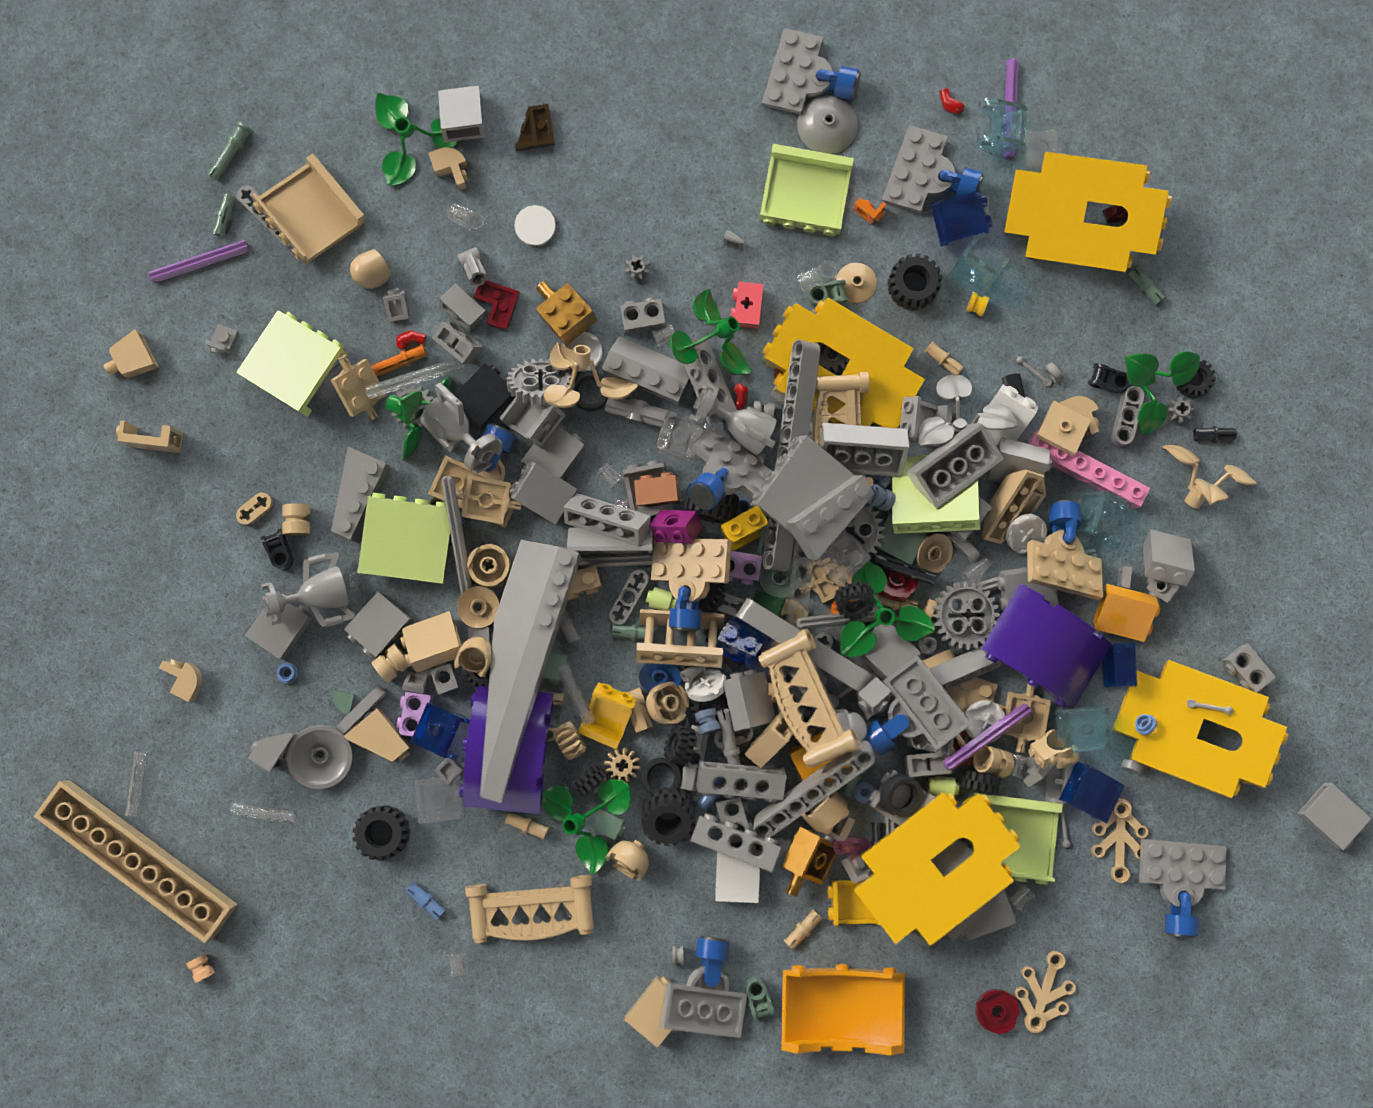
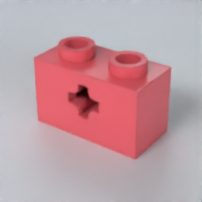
[731,282,763,329]

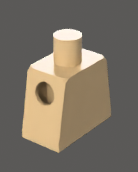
[104,329,159,378]

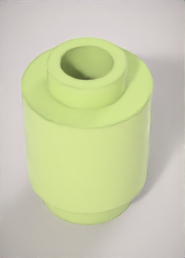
[646,587,677,611]
[927,775,959,797]

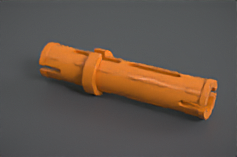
[371,344,428,377]

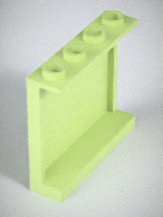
[759,144,854,236]
[237,311,349,417]
[892,455,980,534]
[357,493,450,584]
[969,793,1063,885]

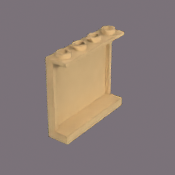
[252,153,365,265]

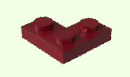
[474,280,520,331]

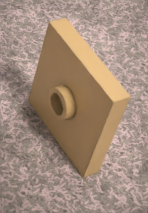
[1036,401,1091,456]

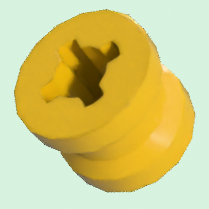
[966,292,989,317]

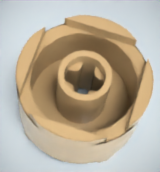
[467,544,512,588]
[801,790,849,835]

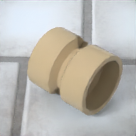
[282,504,310,536]
[371,643,409,683]
[973,745,1014,778]

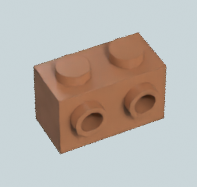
[634,472,682,507]

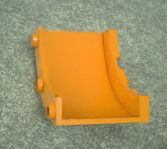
[781,964,905,1056]

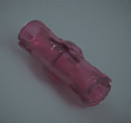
[834,837,870,855]

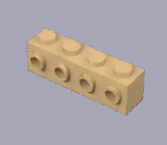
[568,565,603,600]

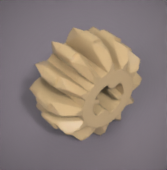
[554,722,586,760]
[604,747,640,783]

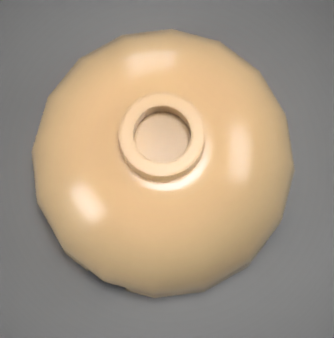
[646,682,689,725]
[606,840,649,881]

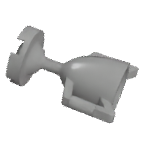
[421,383,503,473]
[689,383,776,455]
[260,552,355,627]

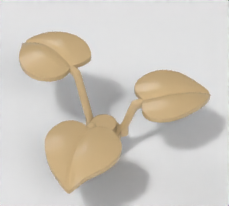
[544,342,638,408]
[1162,445,1257,509]

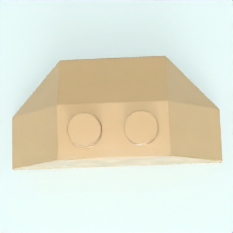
[982,469,1046,544]

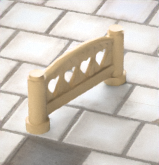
[812,372,873,487]
[759,629,861,767]
[465,875,594,943]

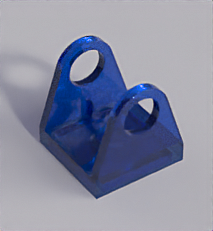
[410,702,470,760]

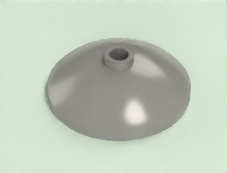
[797,95,858,154]
[287,725,352,789]

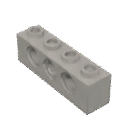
[684,338,737,425]
[564,493,651,547]
[696,761,786,802]
[691,813,781,872]

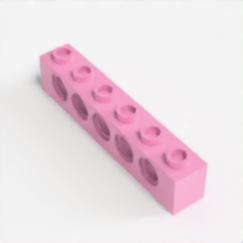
[1028,430,1150,509]

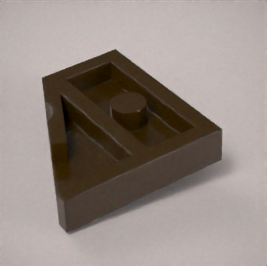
[515,104,555,151]

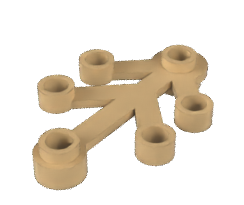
[1091,798,1148,883]
[1014,951,1076,1033]

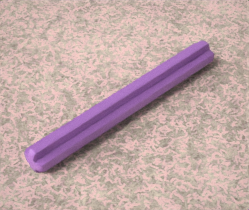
[1003,58,1019,158]
[149,240,249,283]
[943,704,1032,771]

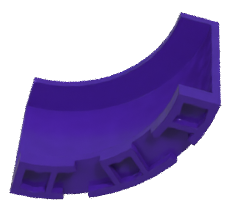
[981,583,1112,709]
[459,686,553,814]

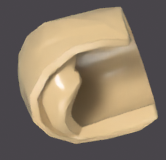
[350,249,391,289]
[454,637,492,677]

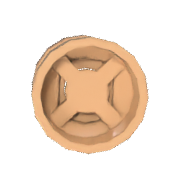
[186,953,215,983]

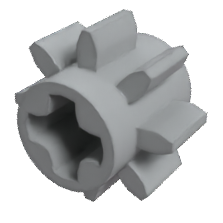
[625,255,650,281]
[1167,396,1194,424]

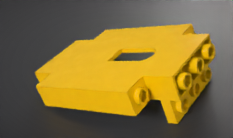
[1004,152,1172,272]
[762,298,925,428]
[1112,660,1288,798]
[854,792,1020,946]

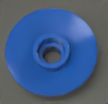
[639,663,681,692]

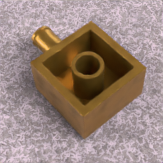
[535,281,597,347]
[782,827,841,897]

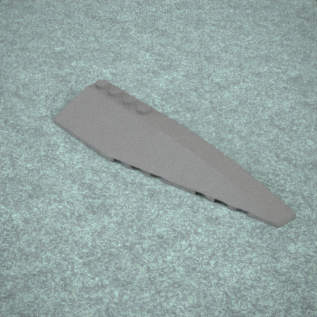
[480,540,581,803]

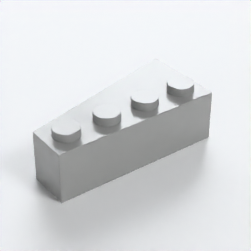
[331,447,390,542]
[786,475,875,560]

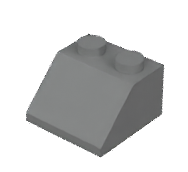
[248,732,299,772]

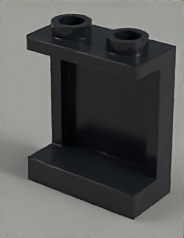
[454,363,515,430]

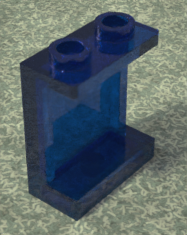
[931,190,993,247]
[1102,643,1137,687]
[1059,761,1125,824]

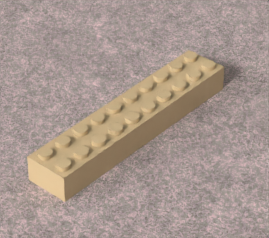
[34,780,238,943]

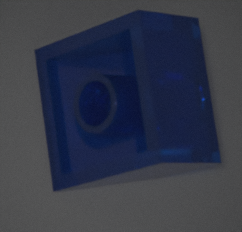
[716,618,772,669]

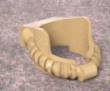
[1029,729,1080,769]

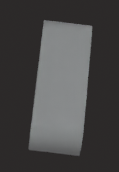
[1111,386,1144,447]

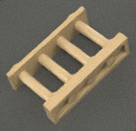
[637,609,724,668]

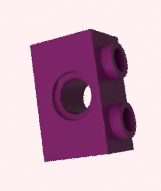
[649,510,703,544]

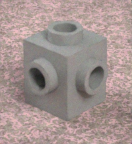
[1146,578,1182,603]

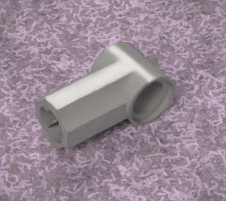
[457,247,487,286]

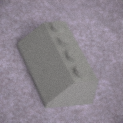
[602,336,690,406]
[819,423,909,477]
[906,423,1004,508]
[567,526,653,555]

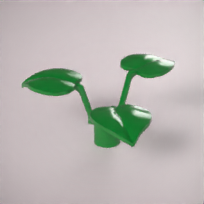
[375,93,460,186]
[670,289,752,375]
[1125,351,1200,435]
[385,376,453,461]
[840,559,935,657]
[542,779,631,874]

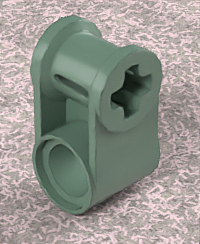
[808,280,849,307]
[746,976,775,1022]

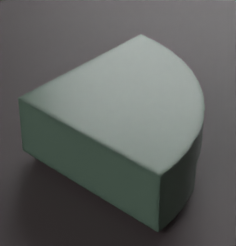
[333,690,355,715]

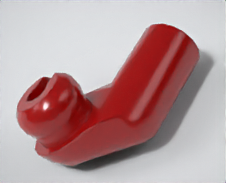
[939,88,965,114]
[396,330,427,349]
[734,383,749,410]

